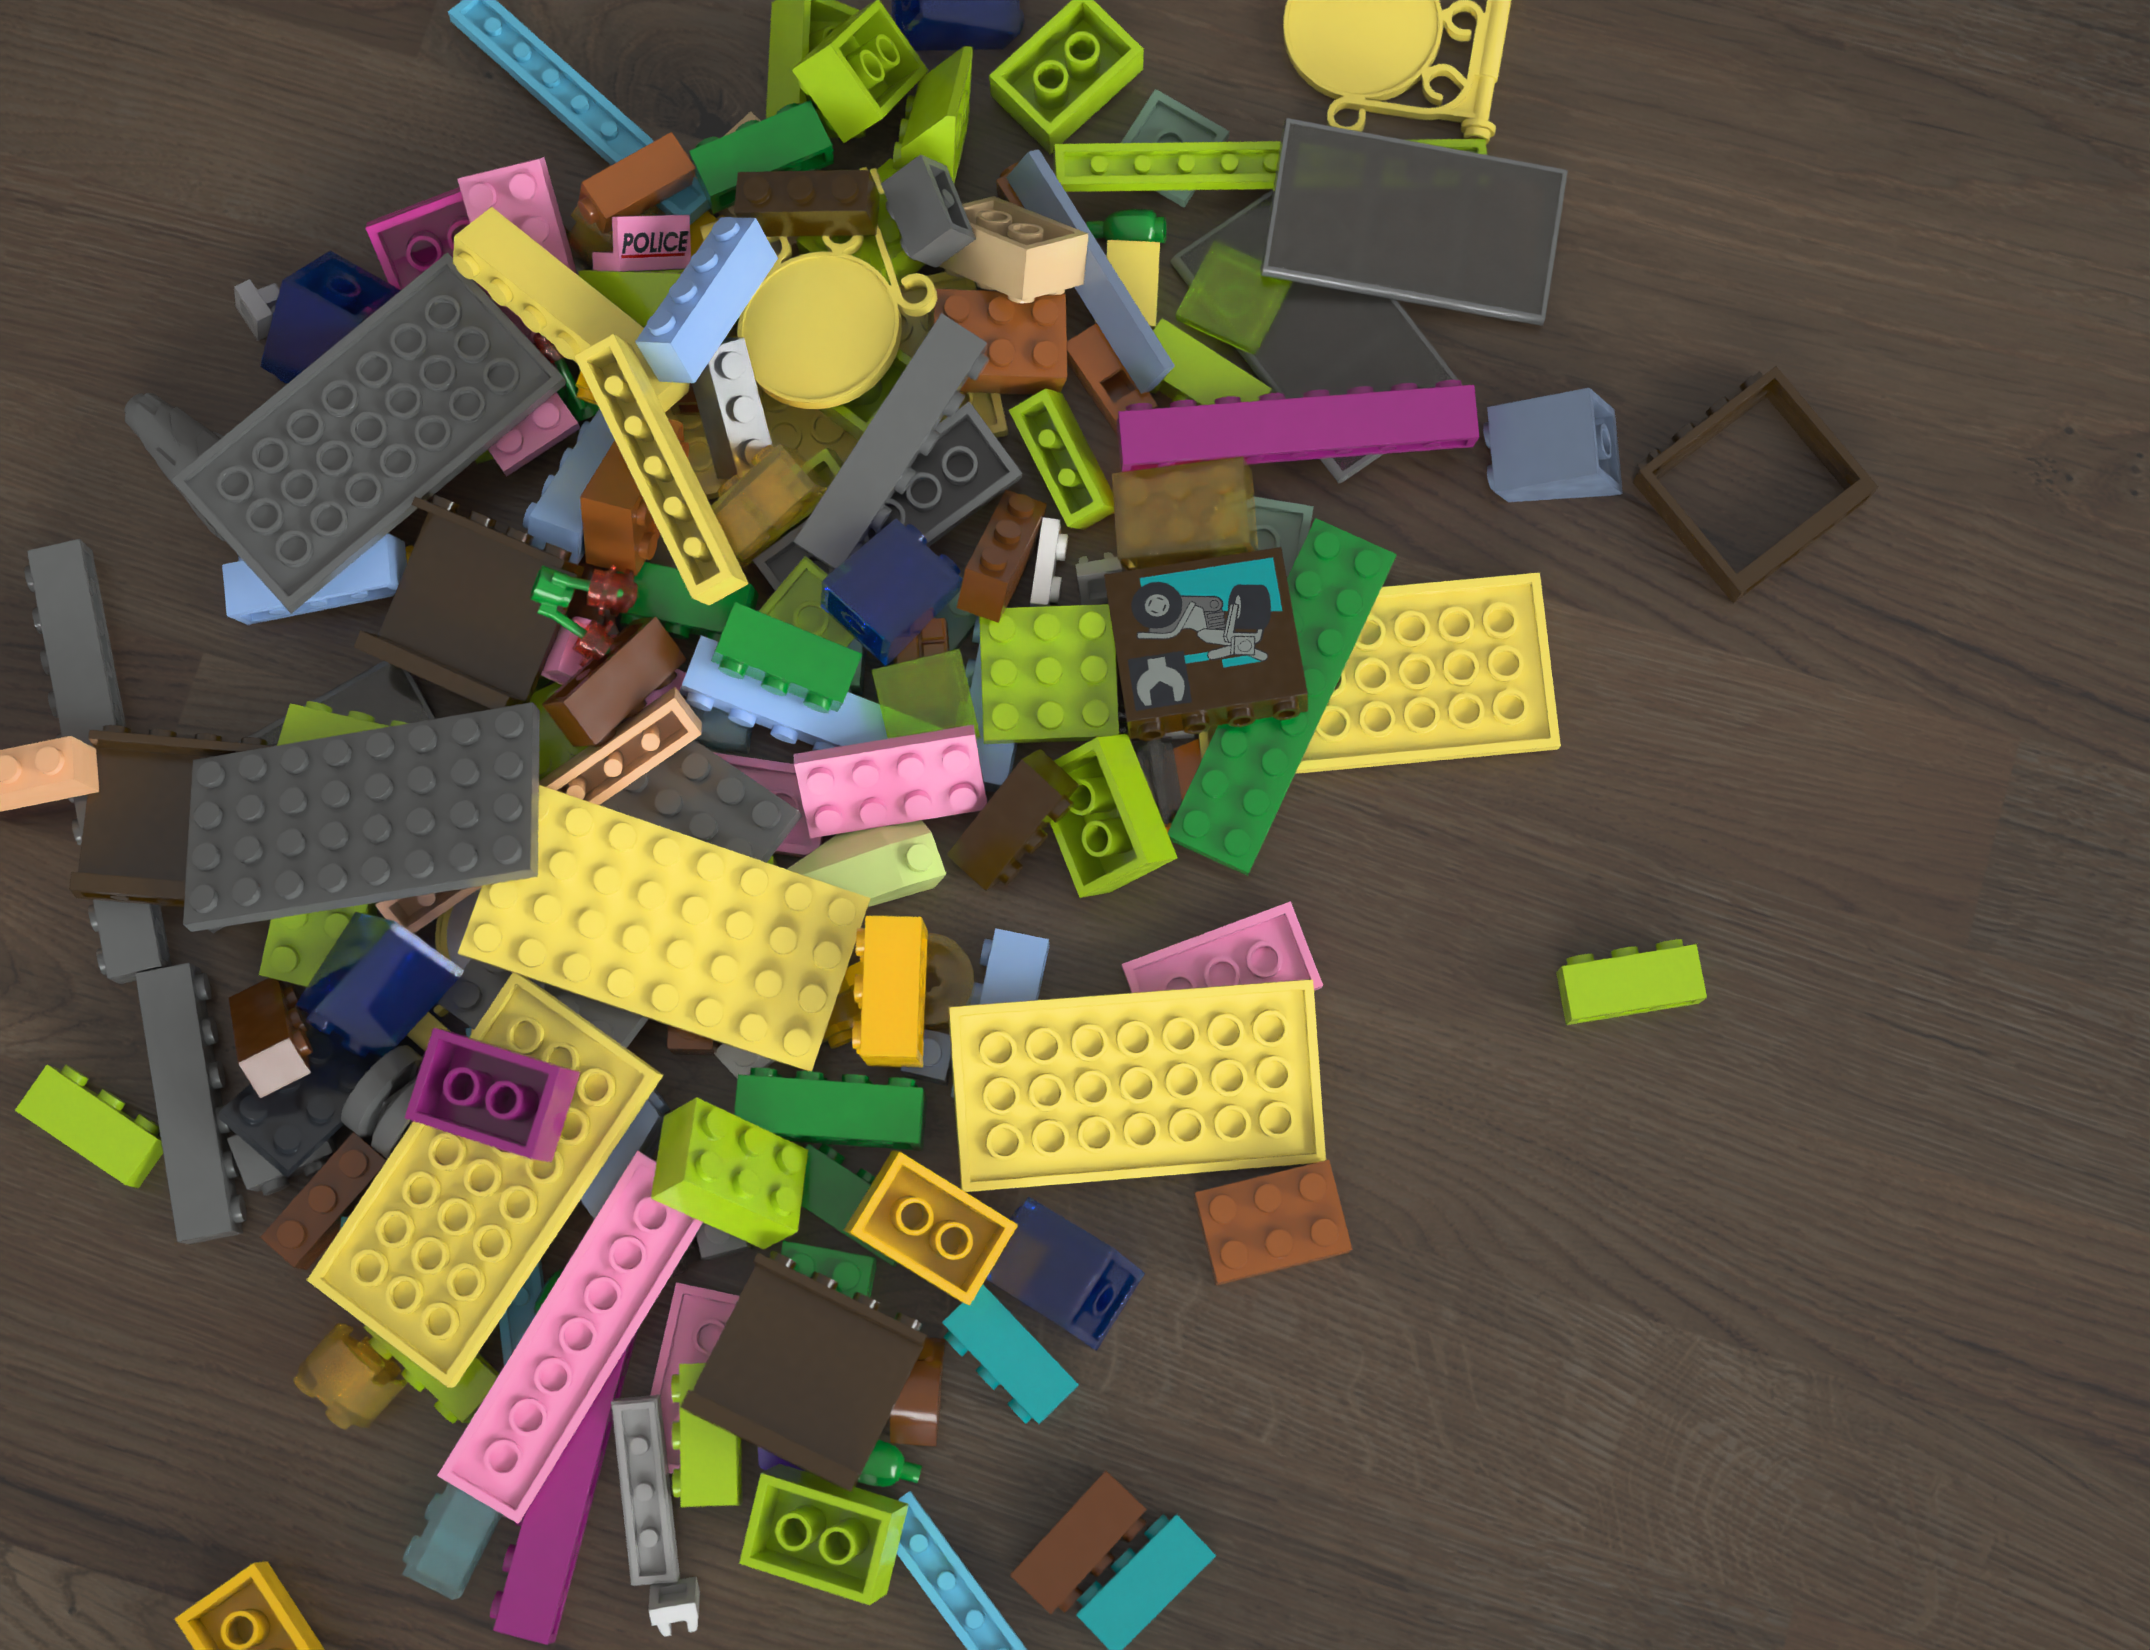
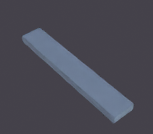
[1006,149,1175,394]

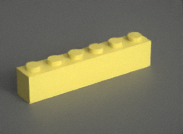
[453,207,690,412]
[574,334,749,605]

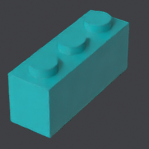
[942,1284,1079,1424]
[1076,1514,1216,1650]

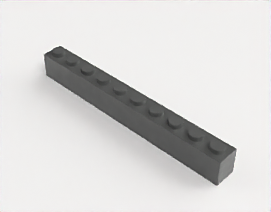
[24,539,172,985]

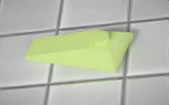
[787,820,946,907]

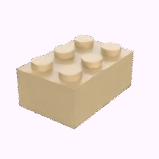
[939,196,1088,303]

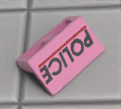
[592,215,691,271]

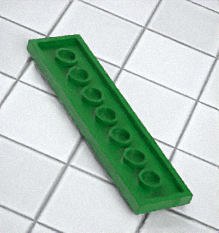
[1168,518,1397,876]

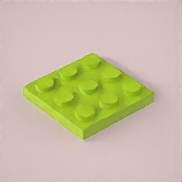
[979,604,1119,744]

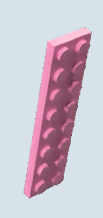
[437,1150,703,1524]

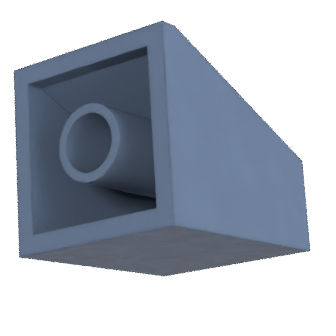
[1483,388,1623,502]
[580,1088,671,1219]

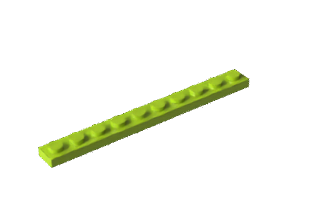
[1053,139,1489,192]

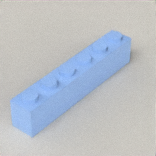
[679,635,944,751]

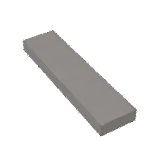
[611,1395,680,1586]

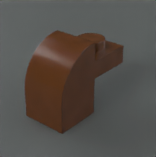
[890,1338,945,1446]

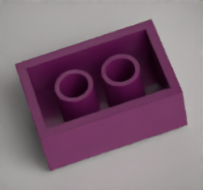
[404,1027,580,1162]

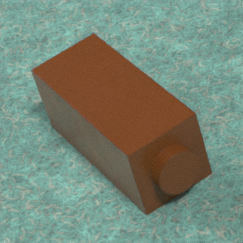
[578,132,696,235]
[1067,323,1158,437]

